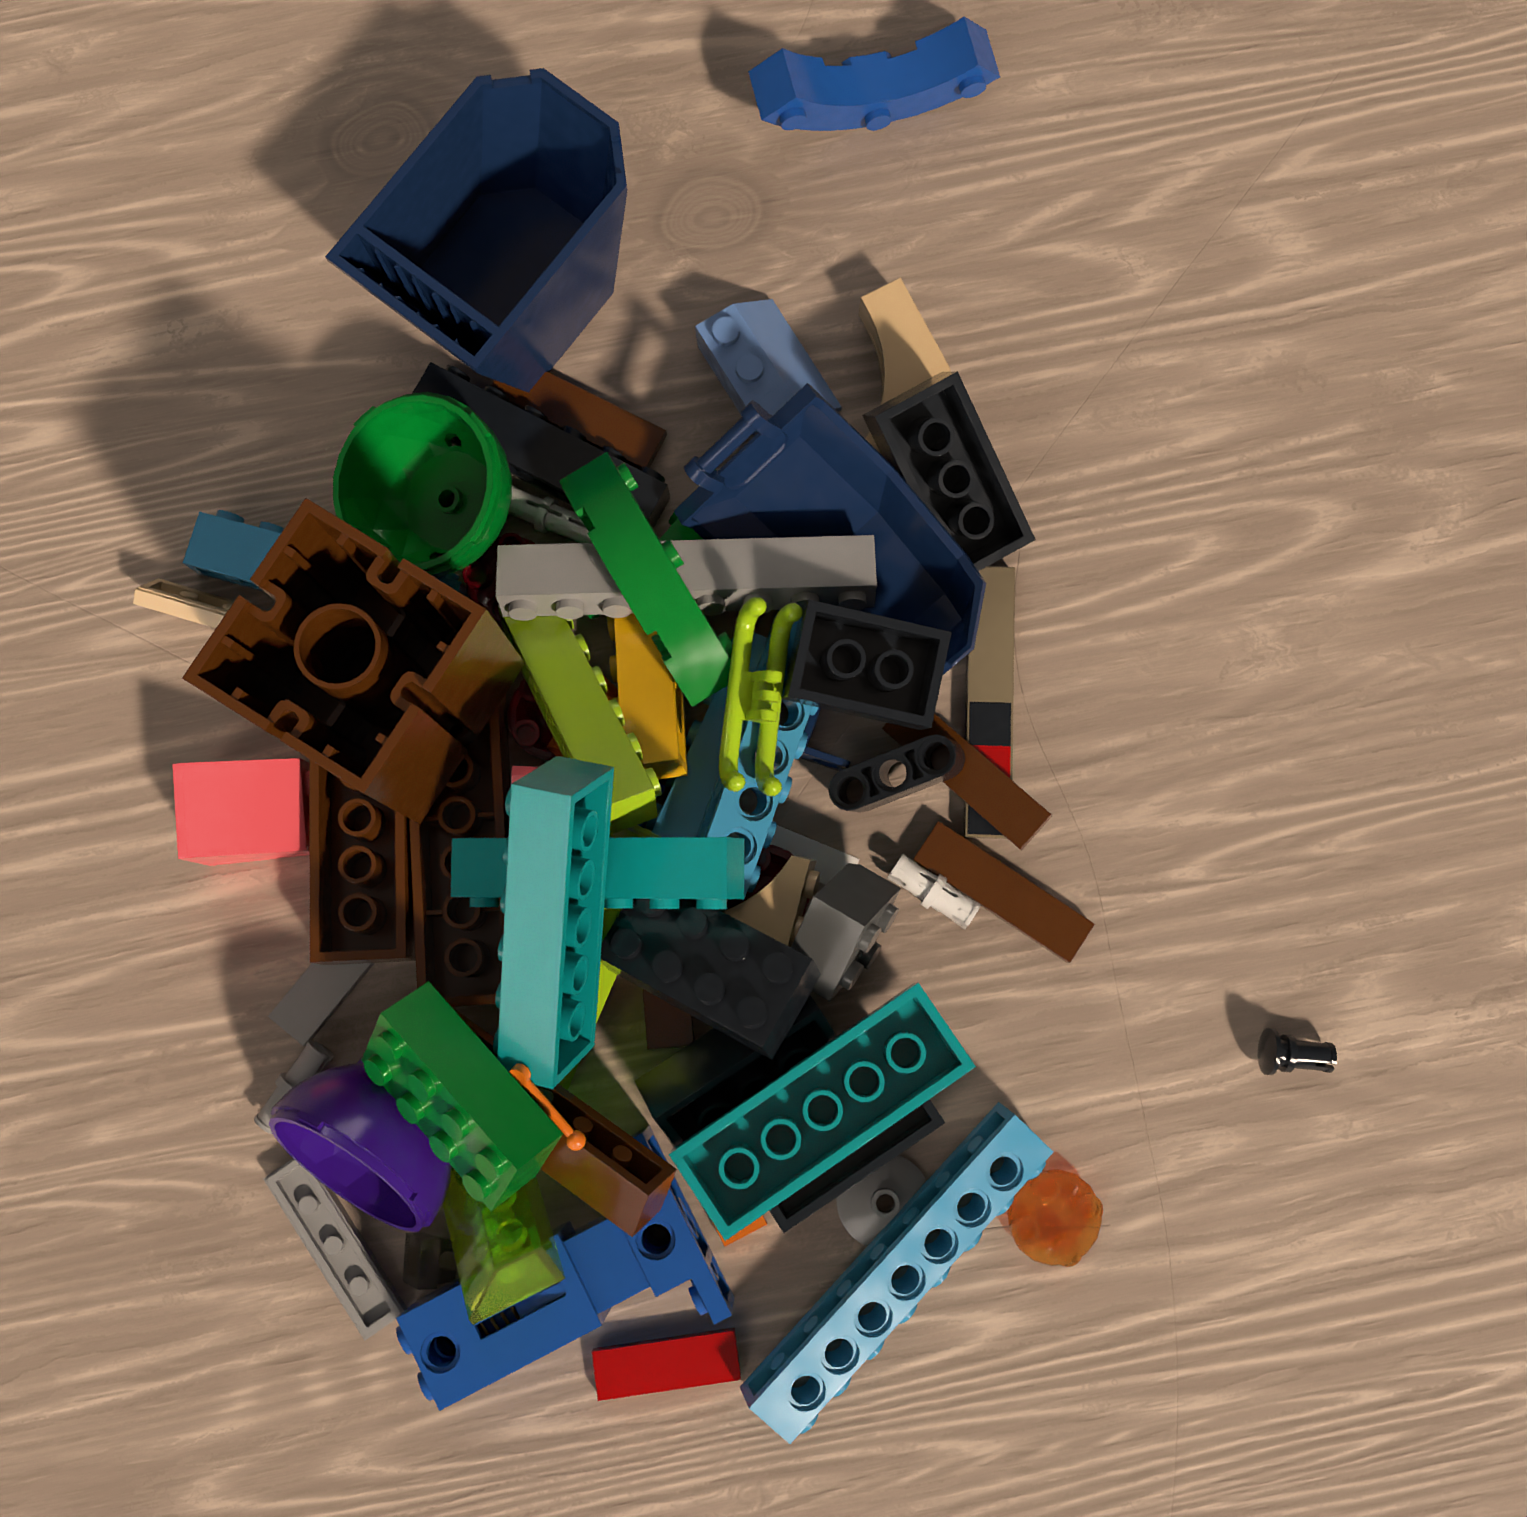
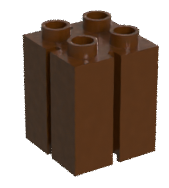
[182,498,526,824]

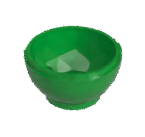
[333,392,512,578]

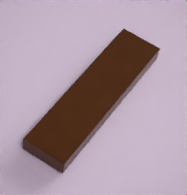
[491,371,667,470]
[882,714,1052,851]
[913,821,1095,963]

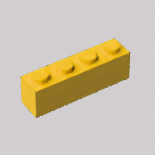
[607,614,688,780]

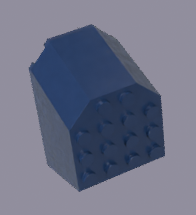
[325,68,628,393]

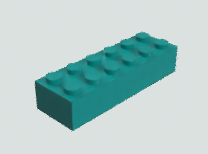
[493,756,614,1089]
[669,983,976,1241]

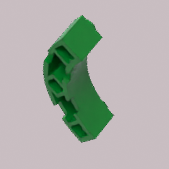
[559,452,733,707]

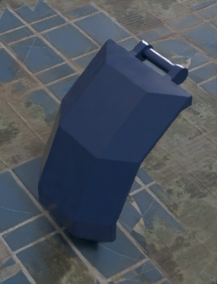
[674,383,986,675]

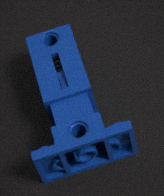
[396,1125,734,1411]

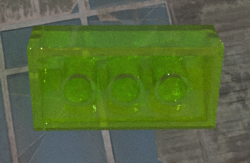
[443,1167,566,1325]

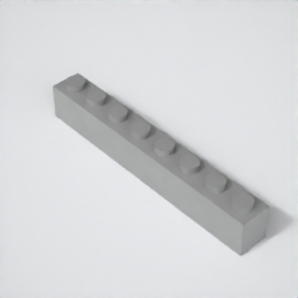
[496,535,877,621]

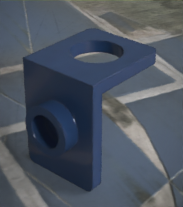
[800,708,850,772]

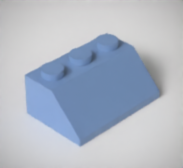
[695,299,842,435]

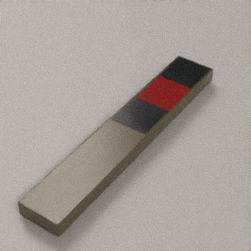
[964,566,1015,839]

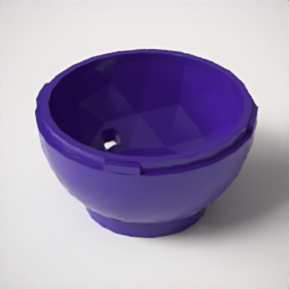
[269,1056,452,1232]

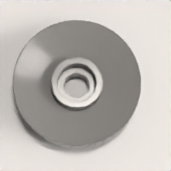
[836,1155,926,1246]

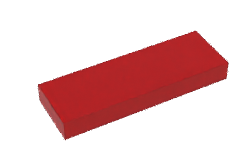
[592,1327,741,1401]

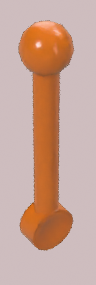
[509,1063,586,1151]

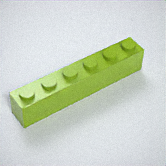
[498,605,662,835]

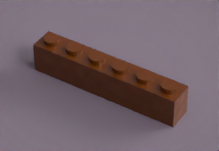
[451,1006,677,1237]

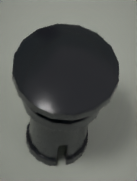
[1257,1028,1337,1075]

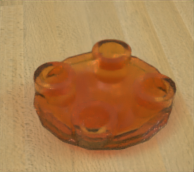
[1007,1169,1103,1267]

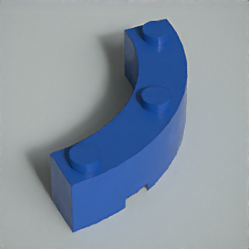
[748,17,1000,131]

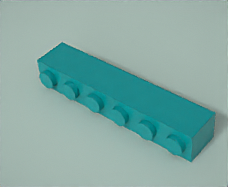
[451,837,744,909]

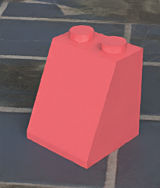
[172,758,309,866]

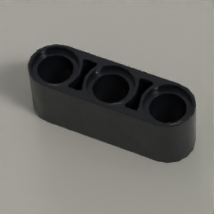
[828,734,965,813]

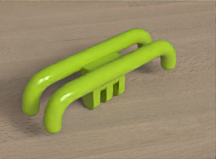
[718,597,803,796]

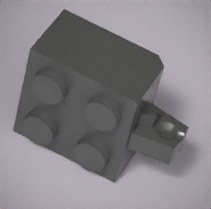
[791,863,901,1001]

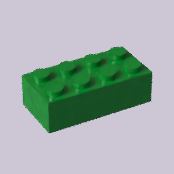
[361,981,563,1212]

